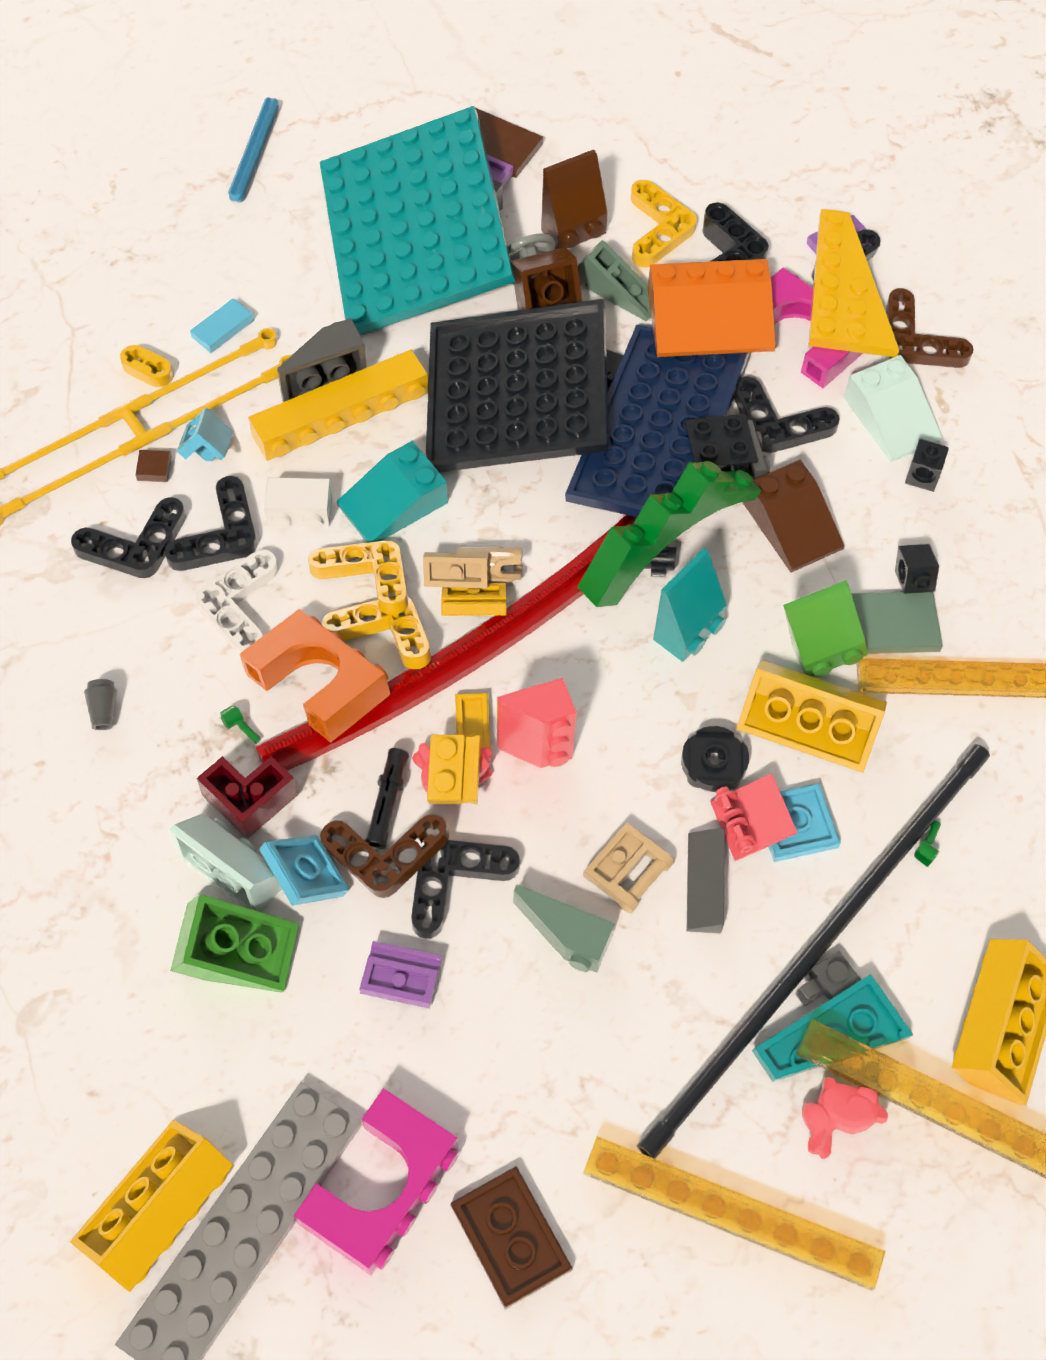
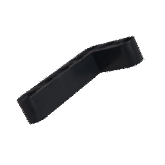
[702,202,769,262]

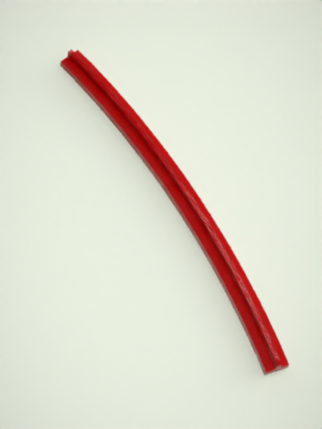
[256,515,637,771]

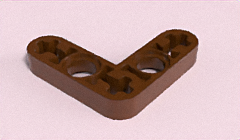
[886,288,974,368]
[320,814,450,898]

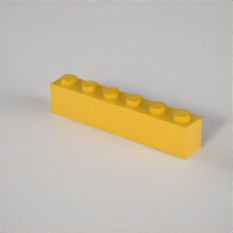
[248,349,428,461]

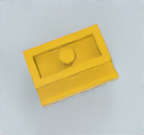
[441,583,506,616]
[427,735,481,804]

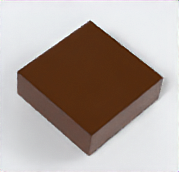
[135,450,172,482]

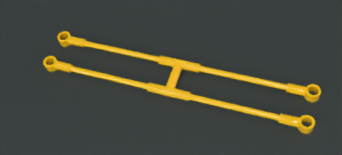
[0,328,291,526]

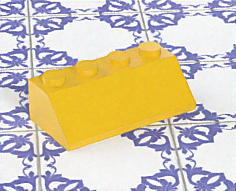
[736,660,887,773]
[951,939,1046,1105]
[70,1120,234,1293]

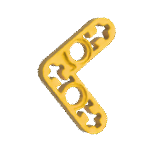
[630,179,697,268]
[308,541,408,615]
[322,596,431,669]

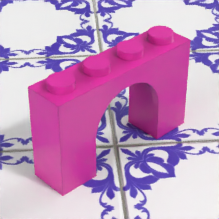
[771,267,863,389]
[294,1088,460,1276]

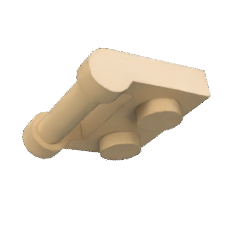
[583,822,675,913]

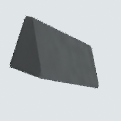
[686,828,725,934]

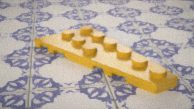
[808,209,899,357]

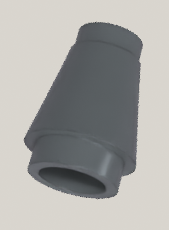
[84,679,118,730]

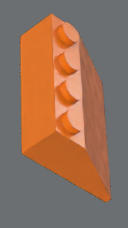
[647,259,776,357]

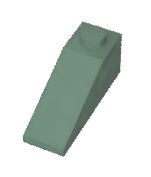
[578,240,651,321]
[513,884,615,973]

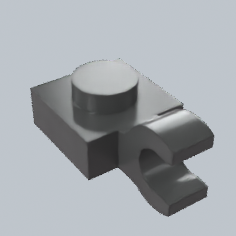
[796,951,861,1006]

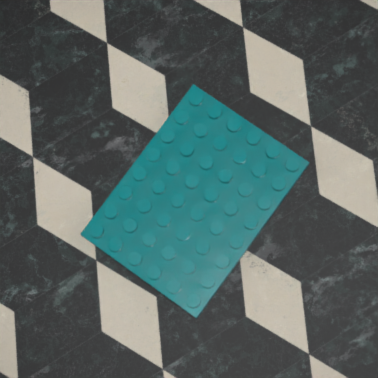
[319,105,516,335]

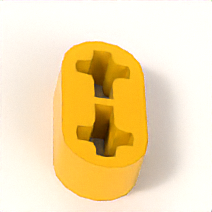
[120,345,173,387]

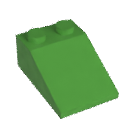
[783,580,868,677]
[170,894,299,993]

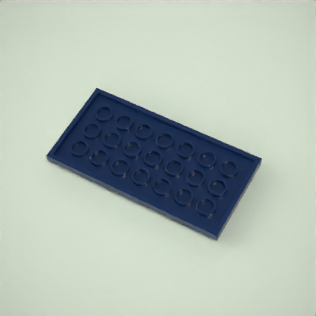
[565,324,750,517]

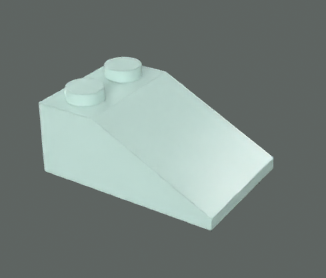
[843,355,943,463]

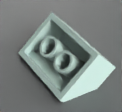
[169,813,282,912]

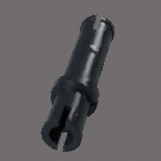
[365,748,409,849]

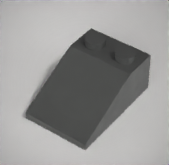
[277,318,367,402]

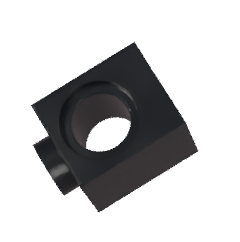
[905,438,949,492]
[895,544,939,594]

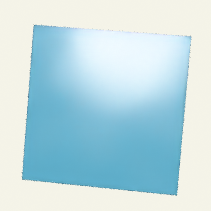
[769,783,841,862]
[259,835,350,906]

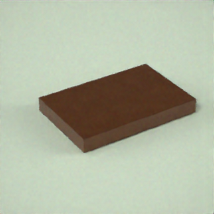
[475,108,543,178]
[450,1166,573,1310]

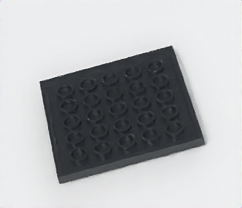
[426,299,609,472]

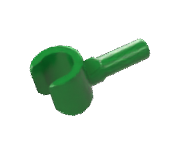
[220,706,262,744]
[914,821,941,867]

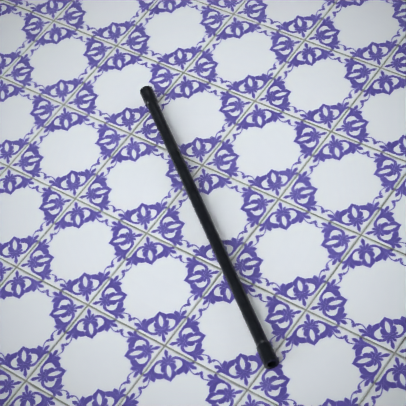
[637,744,990,1161]

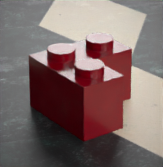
[196,756,298,839]

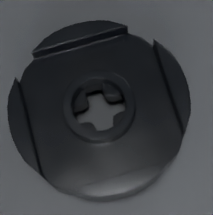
[681,726,749,792]

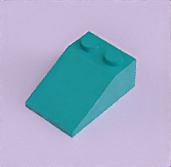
[336,440,448,543]
[653,548,727,662]

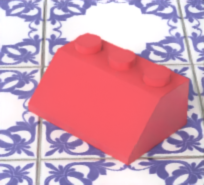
[497,678,577,768]

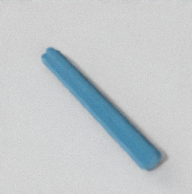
[228,97,279,203]

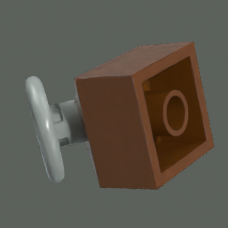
[508,233,583,311]

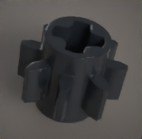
[644,546,676,578]

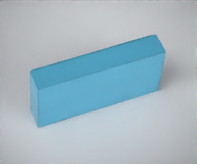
[190,298,254,353]

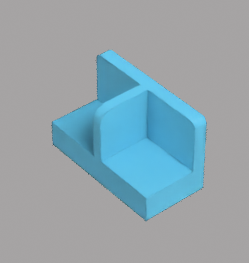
[177,407,233,462]

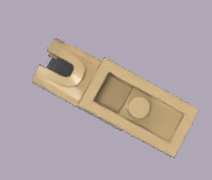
[423,546,523,588]

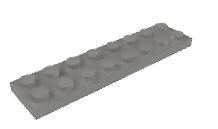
[114,1082,362,1360]

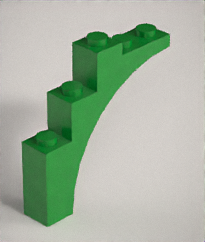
[577,461,761,607]

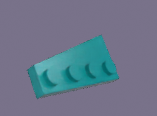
[752,974,913,1082]

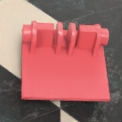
[710,773,798,861]

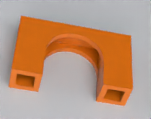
[239,609,390,742]

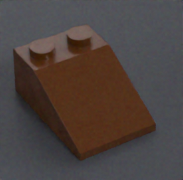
[541,149,608,249]
[743,459,845,573]

